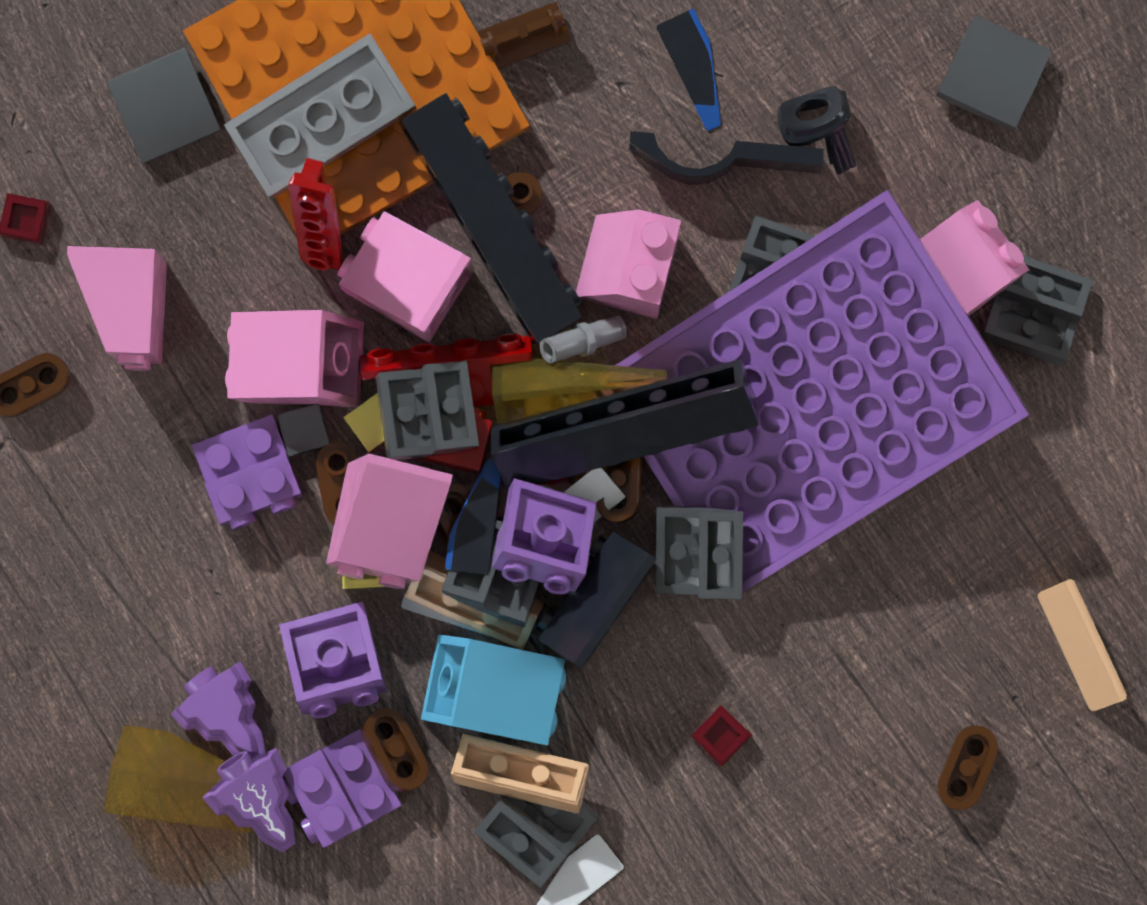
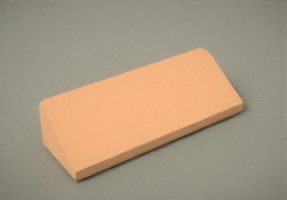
[405,551,544,650]
[1038,579,1127,711]
[451,734,589,814]

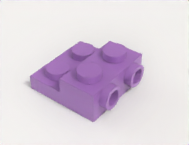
[192,414,304,530]
[492,478,596,594]
[279,601,387,718]
[284,728,402,848]

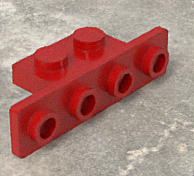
[288,158,344,271]
[359,333,533,407]

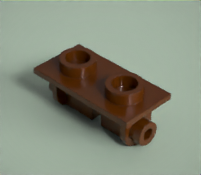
[477,2,571,69]

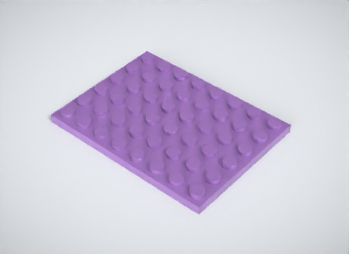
[596,190,1030,593]

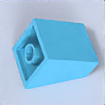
[421,634,566,745]

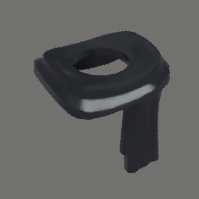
[777,86,857,175]

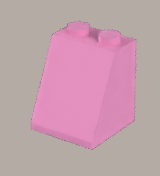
[920,200,1030,316]
[576,209,681,319]
[337,211,474,343]
[67,246,167,371]
[225,310,364,407]
[326,454,453,589]

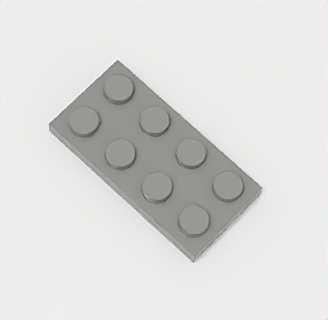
[224,34,417,200]

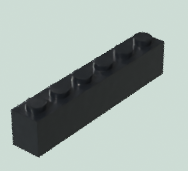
[398,93,582,344]
[491,359,759,491]

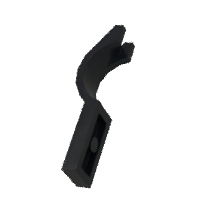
[629,131,824,185]

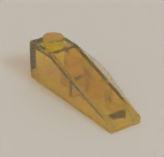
[492,358,667,425]
[103,725,288,834]

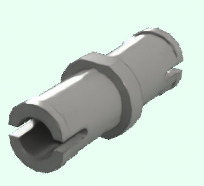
[540,316,627,363]

